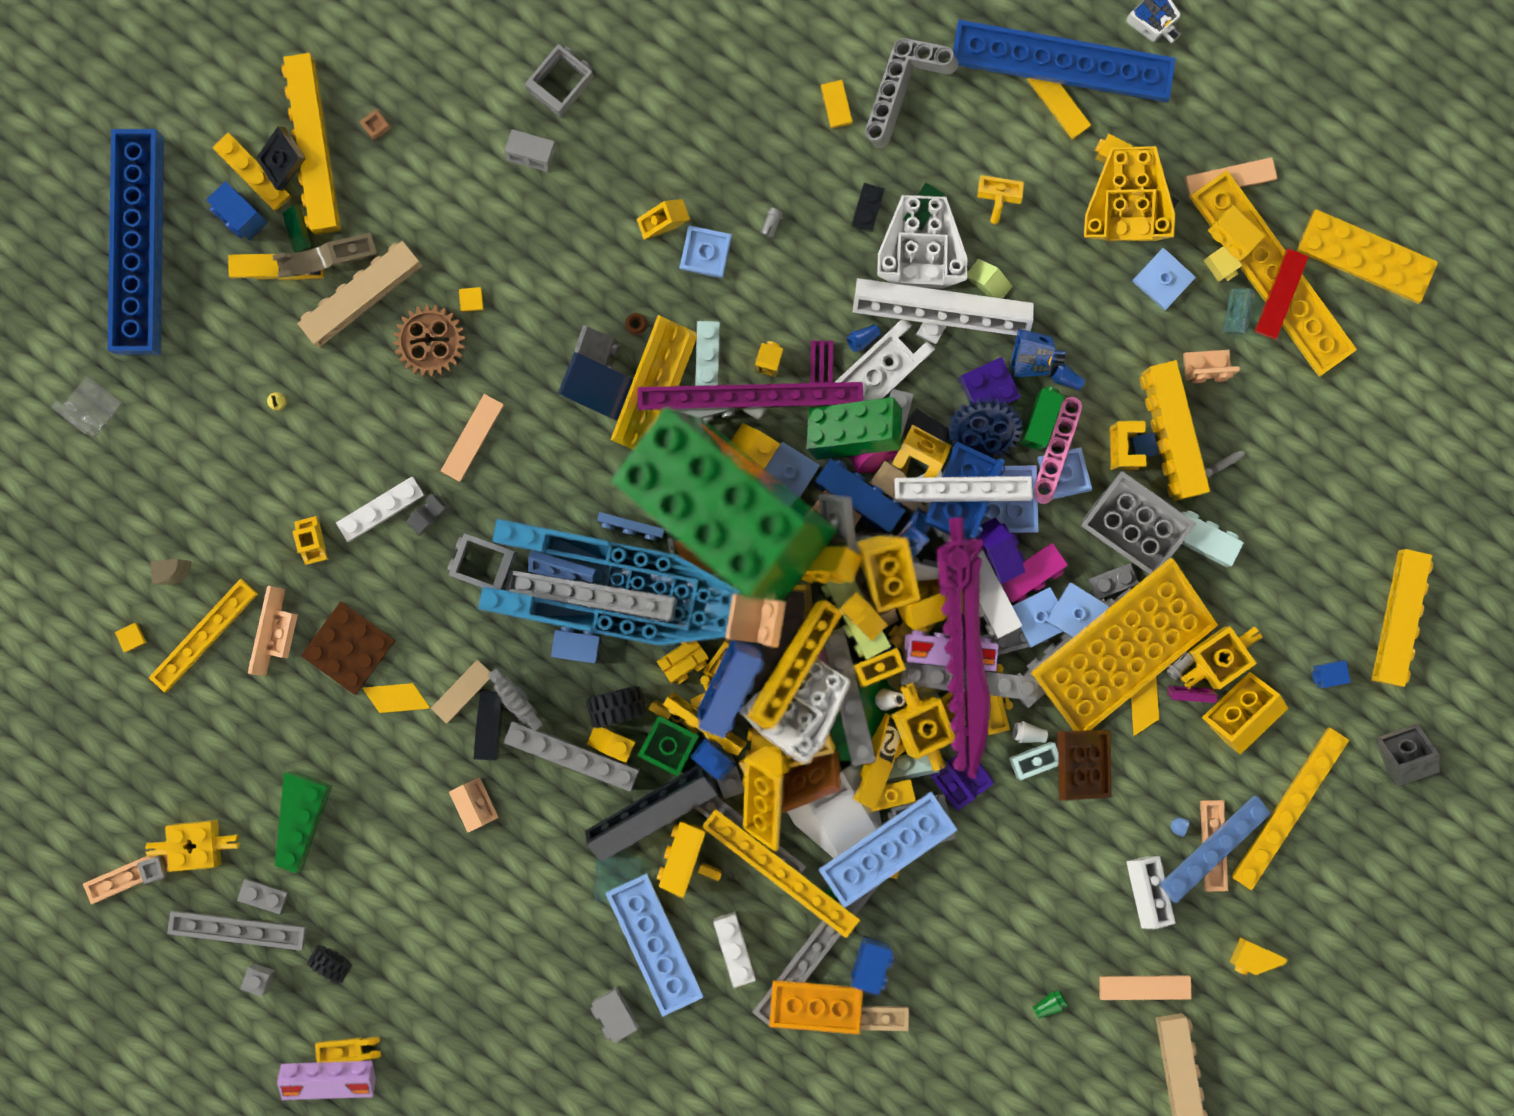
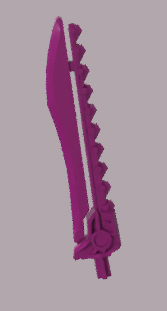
[937,517,990,779]

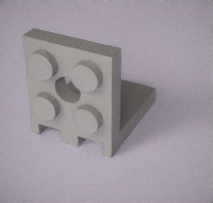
[819,493,893,554]

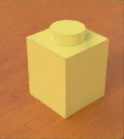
[1204,246,1242,282]

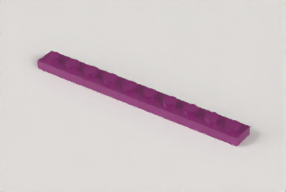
[638,382,863,411]

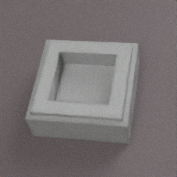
[137,855,168,885]

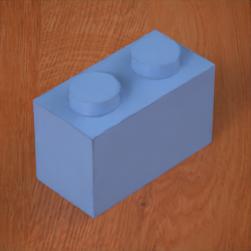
[551,627,601,664]

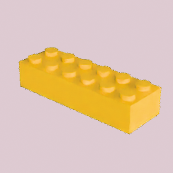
[1140,360,1210,502]

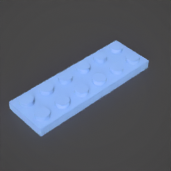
[819,792,957,908]
[606,873,704,1017]

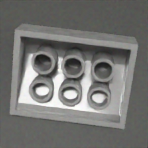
[1080,471,1196,574]

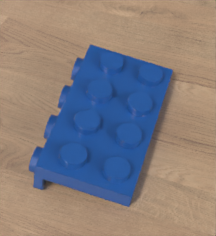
[923,442,1005,540]

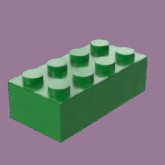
[806,397,903,460]

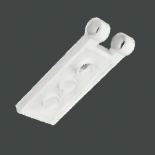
[835,319,935,401]

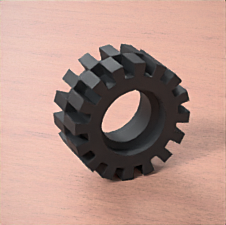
[307,945,352,983]

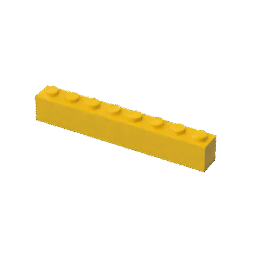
[282,53,341,235]

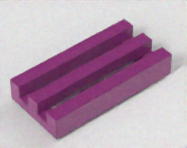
[810,340,833,383]
[1167,685,1217,703]

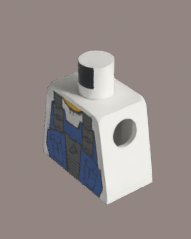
[1126,0,1181,43]

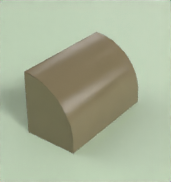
[150,559,191,586]

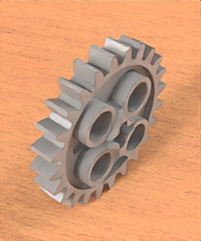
[488,669,543,731]

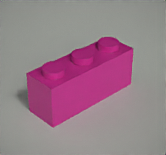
[1000,543,1068,604]

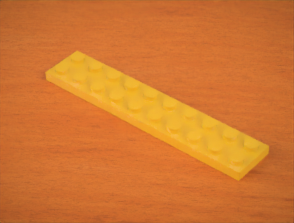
[1189,170,1357,376]

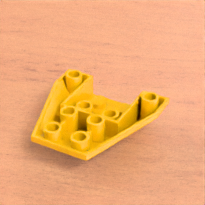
[1084,146,1176,241]

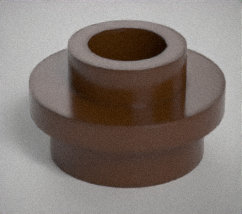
[625,313,647,335]

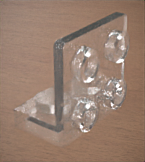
[51,376,122,438]

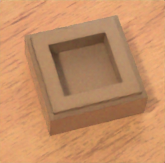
[359,109,391,141]

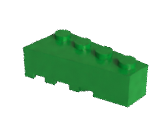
[275,771,333,874]

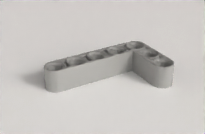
[865,38,959,148]

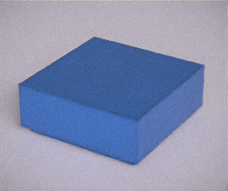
[1131,432,1159,457]

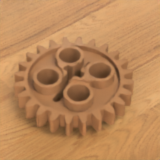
[393,305,467,378]

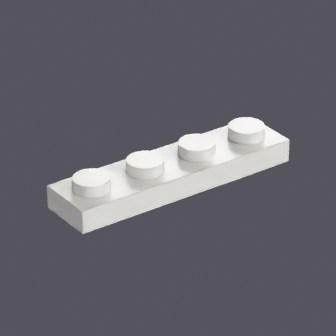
[336,476,425,542]

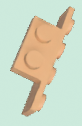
[248,586,298,676]

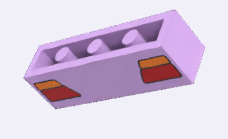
[903,630,998,671]
[277,1061,376,1100]

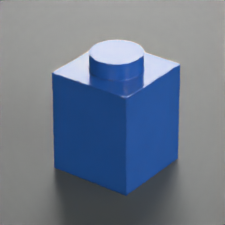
[1312,660,1351,688]

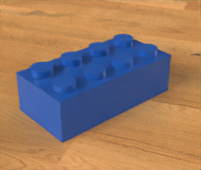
[813,459,905,534]
[697,640,764,738]

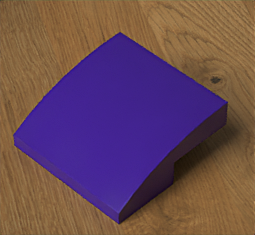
[930,751,995,811]

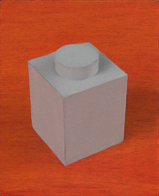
[240,963,276,997]

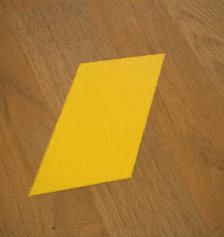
[1131,677,1159,736]
[362,683,431,713]

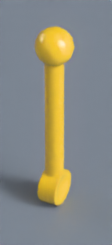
[996,664,1013,710]

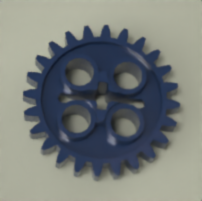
[949,397,1022,458]

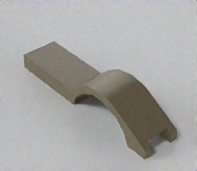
[272,233,377,278]

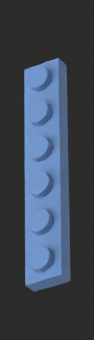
[1159,796,1271,903]

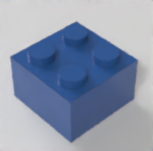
[206,181,268,241]
[850,936,894,995]

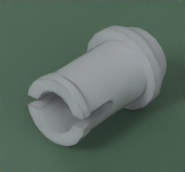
[760,208,783,238]
[1166,652,1195,680]

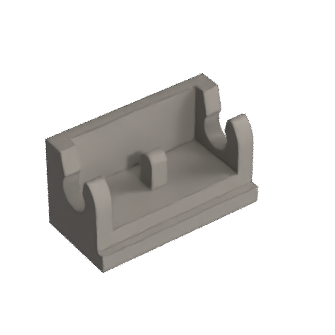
[505,129,555,172]

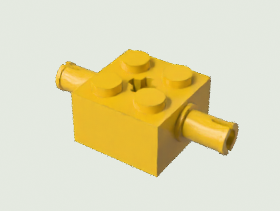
[1180,626,1262,689]
[892,683,955,771]
[146,820,240,872]

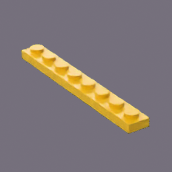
[1231,727,1349,890]
[702,808,860,938]

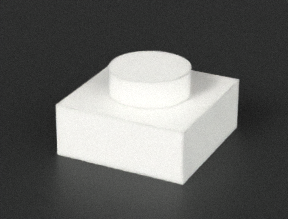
[916,322,946,345]

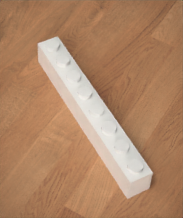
[852,278,1033,335]
[917,470,1022,640]

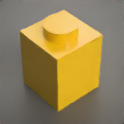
[1095,134,1133,164]

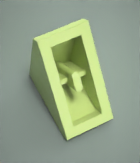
[967,259,1013,299]

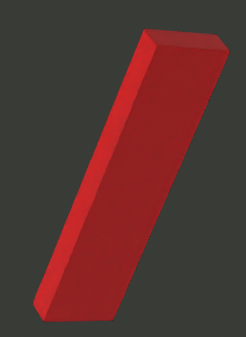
[1254,248,1309,340]

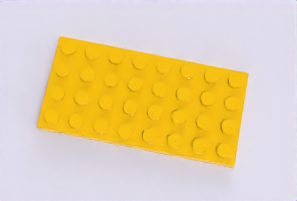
[1031,558,1218,731]

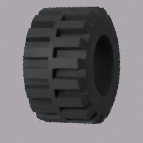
[586,686,647,728]

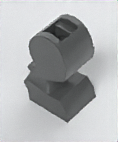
[406,493,451,535]

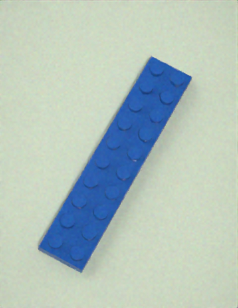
[953,20,1176,102]

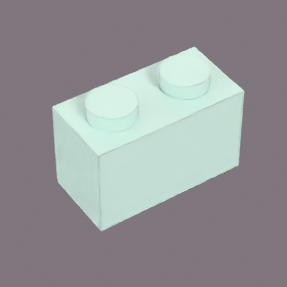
[1009,742,1058,780]

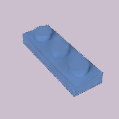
[597,512,665,542]
[528,551,596,584]

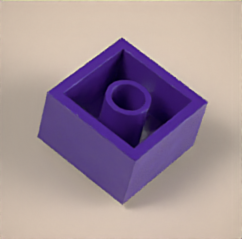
[958,357,1021,405]
[977,517,1026,584]

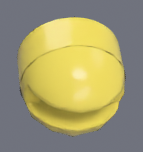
[267,392,286,411]

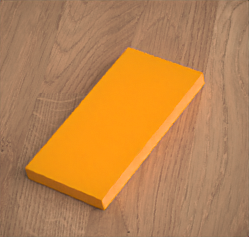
[769,980,863,1034]

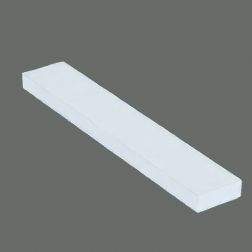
[894,476,1033,502]

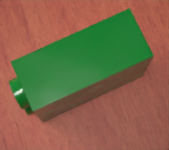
[1019,387,1064,451]

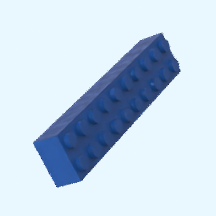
[108,129,164,355]

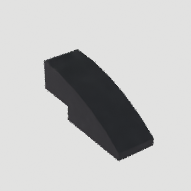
[473,691,503,760]

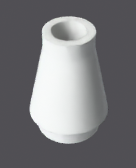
[875,688,905,711]
[1013,721,1048,743]

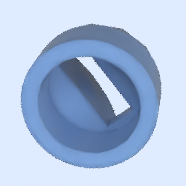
[1171,818,1189,837]

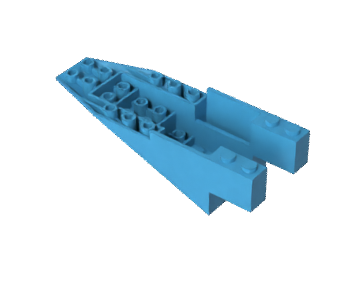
[478,519,740,645]

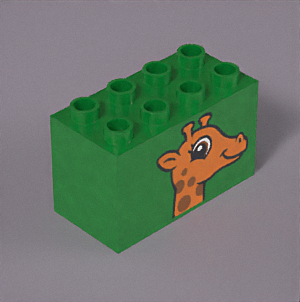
[611,406,838,601]

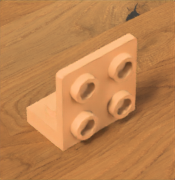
[1183,350,1240,383]
[726,594,786,647]

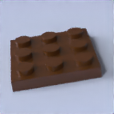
[301,601,396,695]
[1058,730,1112,801]

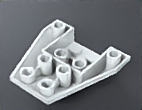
[877,195,967,289]
[740,658,850,763]
[787,764,882,858]

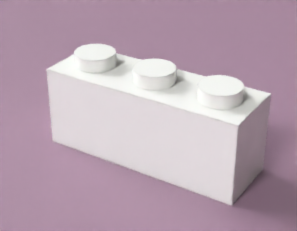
[1126,856,1175,929]
[713,912,755,988]

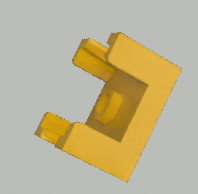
[1110,421,1146,471]
[892,425,952,478]

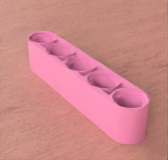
[1034,397,1082,504]

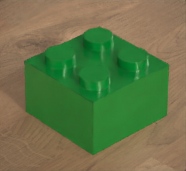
[638,715,699,776]

